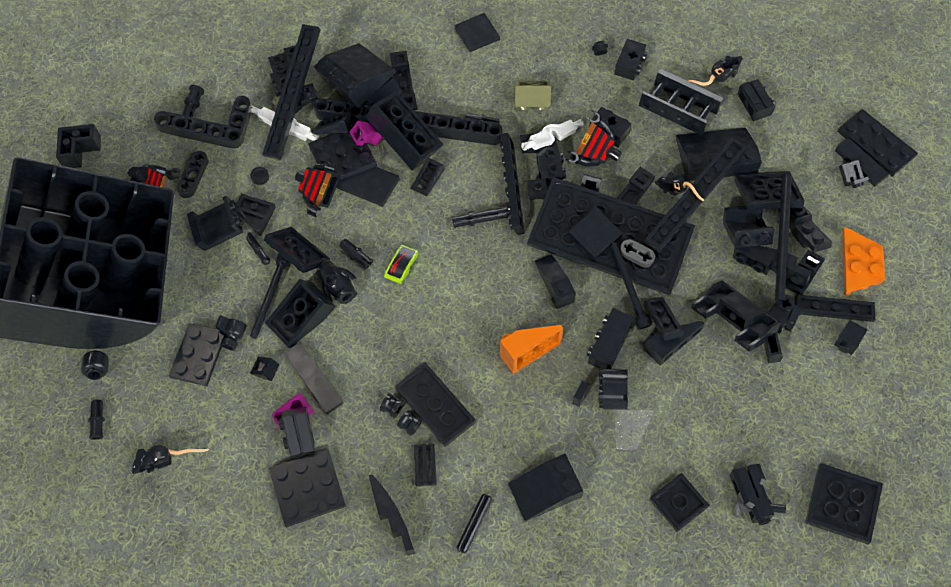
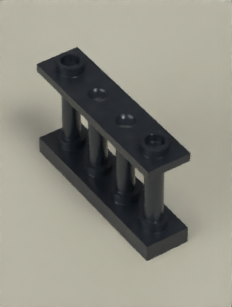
[639,69,723,136]

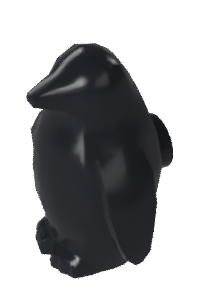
[319,260,358,304]

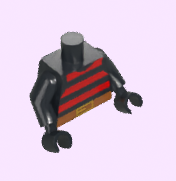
[566,110,622,167]
[295,162,341,218]
[127,164,180,187]

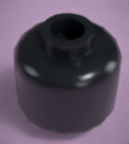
[81,350,109,380]

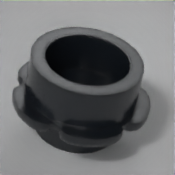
[592,41,608,56]

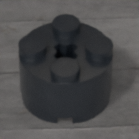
[599,369,628,410]

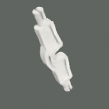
[251,106,320,141]
[521,119,583,151]

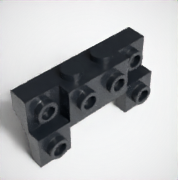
[268,45,318,113]
[520,133,566,200]
[692,280,781,352]

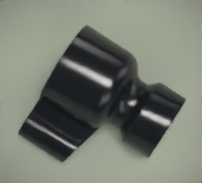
[215,315,247,351]

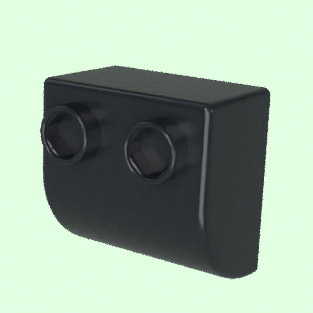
[0,157,174,349]

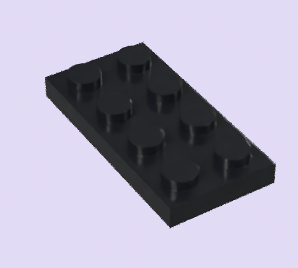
[837,109,918,177]
[394,362,476,447]

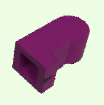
[350,121,383,146]
[272,393,314,429]

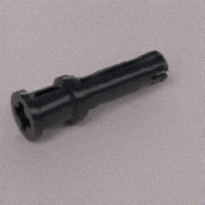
[178,85,205,128]

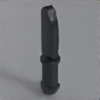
[246,232,270,265]

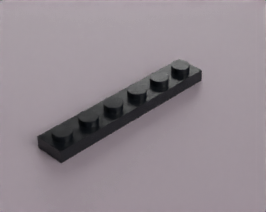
[500,132,525,235]

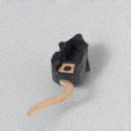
[687,56,743,86]
[655,170,704,201]
[132,444,209,474]

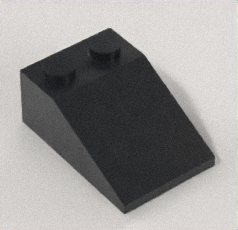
[265,279,335,348]
[508,453,583,522]

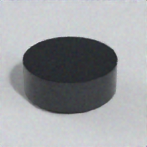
[250,167,269,185]

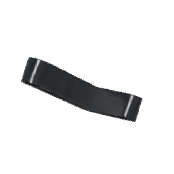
[154,95,252,149]

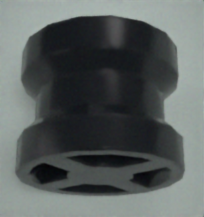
[380,393,404,418]
[397,410,422,436]

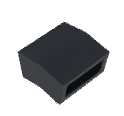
[763,332,783,363]

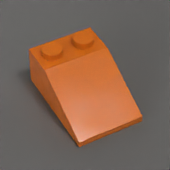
[500,325,563,374]

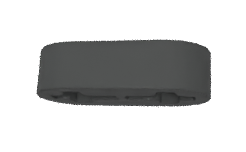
[620,239,655,267]

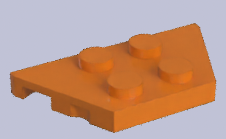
[842,227,885,295]

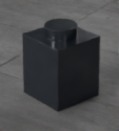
[834,320,868,355]

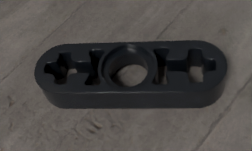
[177,151,209,198]

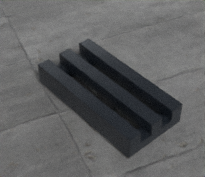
[414,444,436,487]

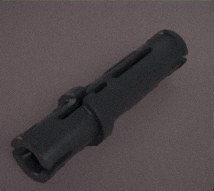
[452,207,508,228]

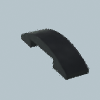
[389,51,418,110]
[617,166,655,205]

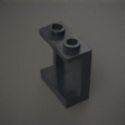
[187,196,243,251]
[723,206,774,248]

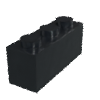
[586,308,634,370]

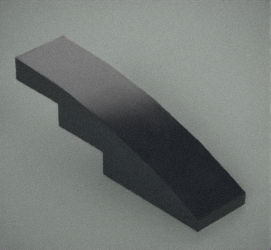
[369,474,415,556]

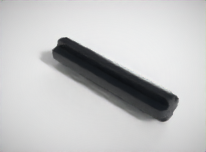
[456,494,492,554]

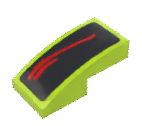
[384,245,419,284]

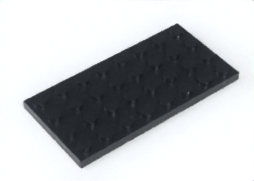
[527,177,695,295]

